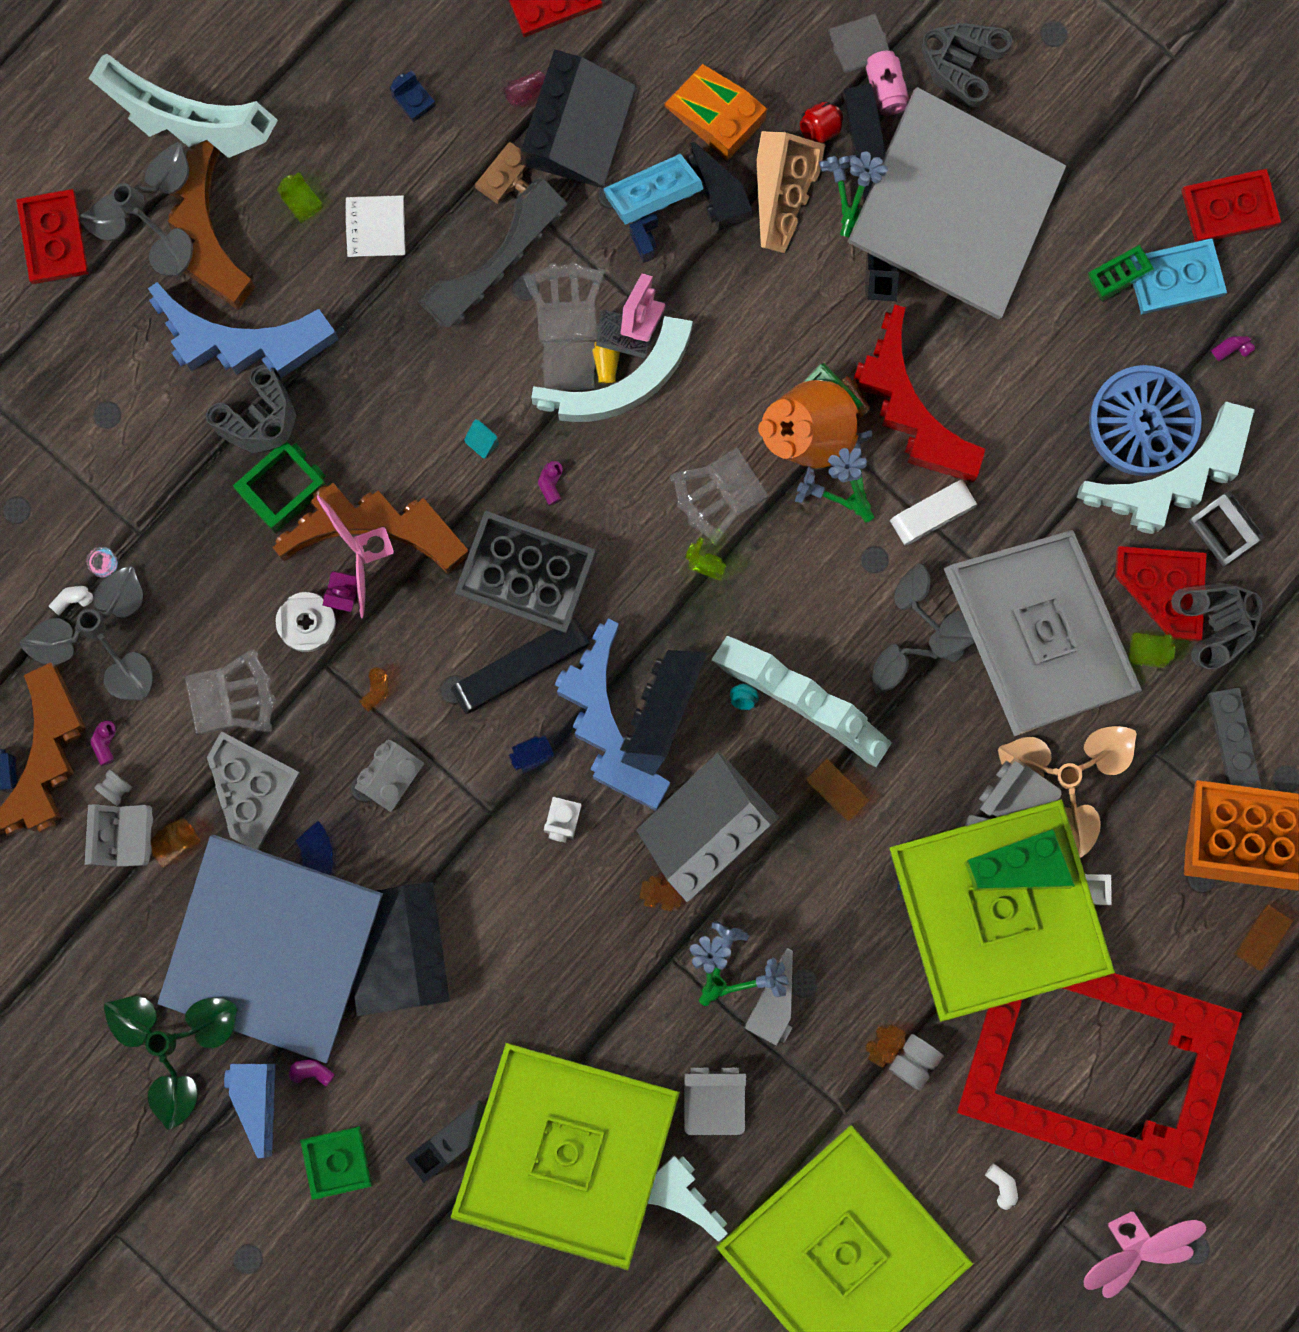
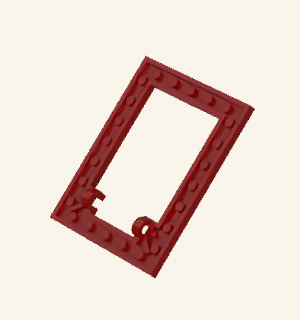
[957,973,1242,1189]

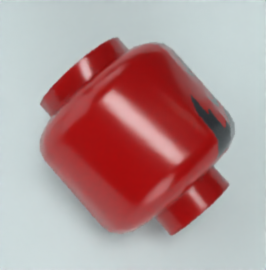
[799,101,843,144]

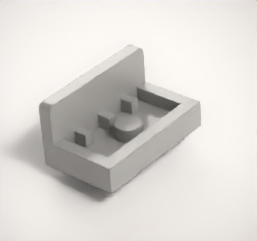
[355,739,424,812]

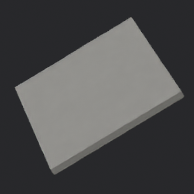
[848,87,1066,319]
[944,530,1142,736]

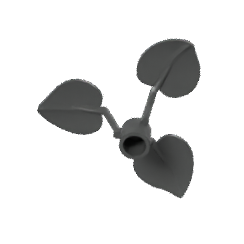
[79,142,193,276]
[872,563,975,696]
[19,566,153,701]

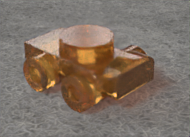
[639,876,682,912]
[866,1024,906,1068]

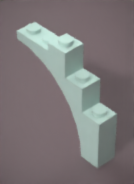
[89,54,278,158]
[1077,402,1254,534]
[712,636,892,767]
[648,1156,728,1242]

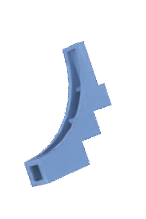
[148,282,338,378]
[555,618,670,811]

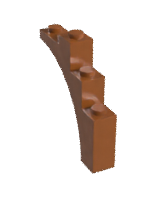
[168,140,255,310]
[272,483,469,574]
[0,662,86,836]

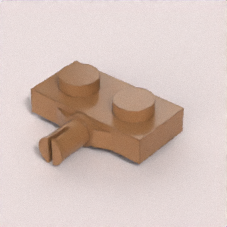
[475,141,529,204]

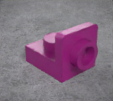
[322,571,357,612]

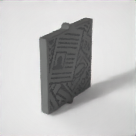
[595,309,651,358]

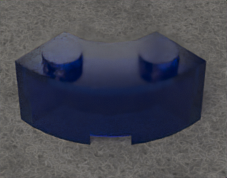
[295,821,337,877]

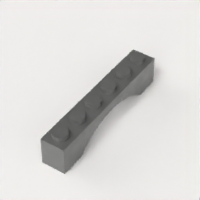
[418,179,567,328]

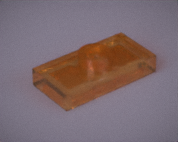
[806,759,869,822]
[1234,904,1293,971]

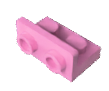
[620,274,665,342]

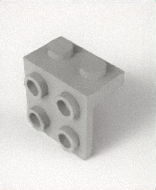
[979,757,1061,817]
[85,804,153,867]
[684,1068,746,1135]

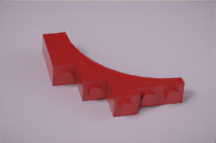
[854,304,985,483]

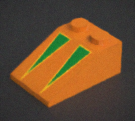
[664,64,767,161]

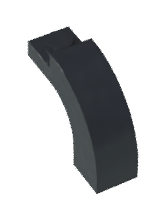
[865,253,899,302]

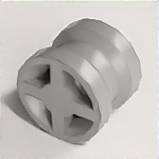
[94,769,133,806]

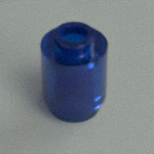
[508,735,554,774]

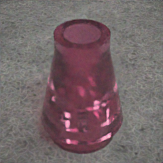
[503,70,545,108]

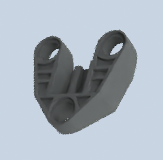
[921,23,1012,108]
[206,365,297,453]
[1171,583,1263,670]

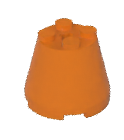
[758,380,859,468]

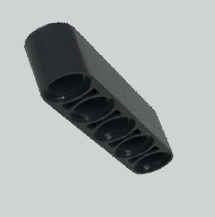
[451,618,591,714]

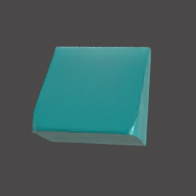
[464,419,499,459]

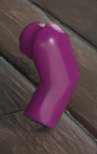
[1211,336,1255,362]
[538,461,563,506]
[90,721,116,766]
[288,1059,335,1087]

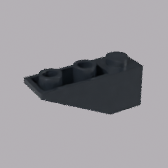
[687,142,752,231]
[405,1100,485,1183]

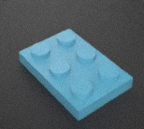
[603,153,703,225]
[1130,238,1227,315]

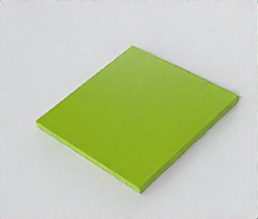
[889,799,1115,1022]
[451,1043,680,1271]
[716,1125,973,1332]

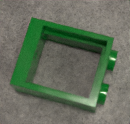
[233,441,326,534]

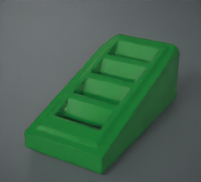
[1088,245,1154,302]

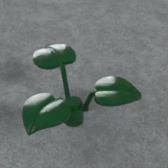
[104,996,238,1130]

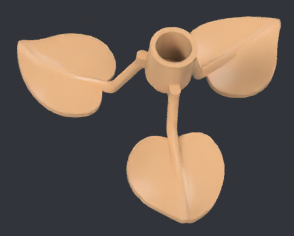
[998,726,1137,858]

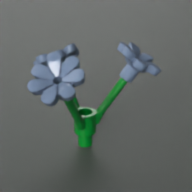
[819,152,888,238]
[795,431,875,523]
[690,921,789,1006]

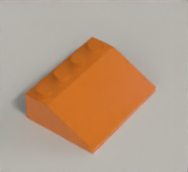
[1184,780,1299,891]

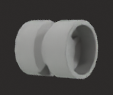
[888,1034,944,1091]

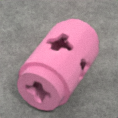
[866,50,909,116]

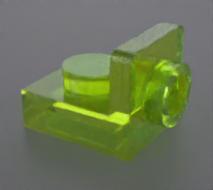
[277,172,323,224]
[685,537,726,581]
[1128,632,1175,668]

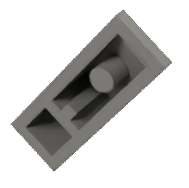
[744,948,793,1046]

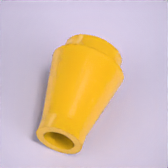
[592,342,620,383]

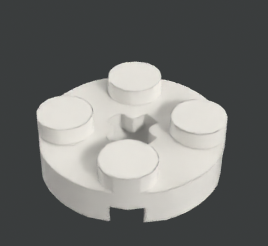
[276,592,336,652]

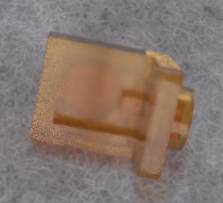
[150,818,200,868]

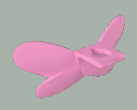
[317,495,394,618]
[1084,1212,1206,1298]

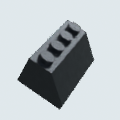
[620,650,707,776]

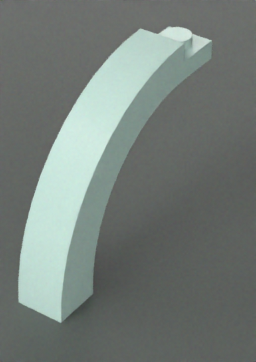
[531,316,693,422]

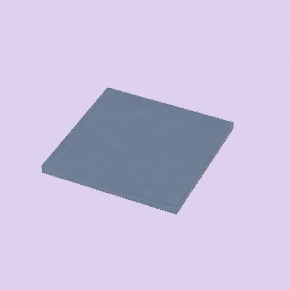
[157,834,383,1063]

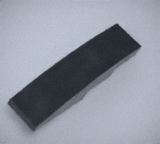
[843,84,886,204]

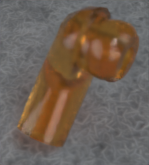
[359,667,389,712]

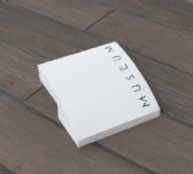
[346,195,406,257]

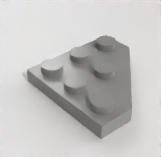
[207,731,301,850]

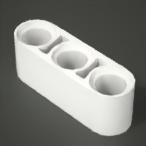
[890,480,977,546]

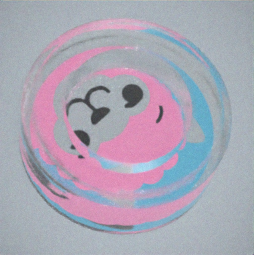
[86,547,118,577]

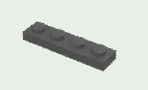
[1208,688,1261,789]

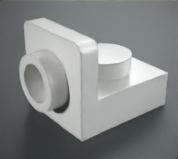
[544,797,582,843]

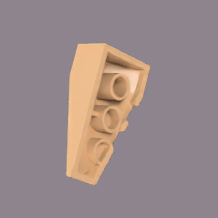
[756,131,825,253]

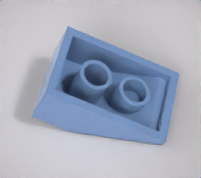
[224,1063,276,1158]

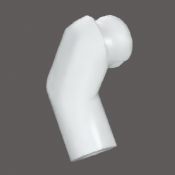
[48,586,93,615]
[985,1163,1018,1210]

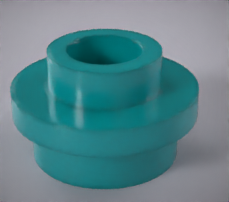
[729,684,759,710]

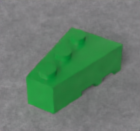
[964,829,1075,891]

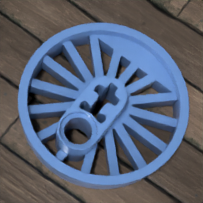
[1089,365,1201,476]

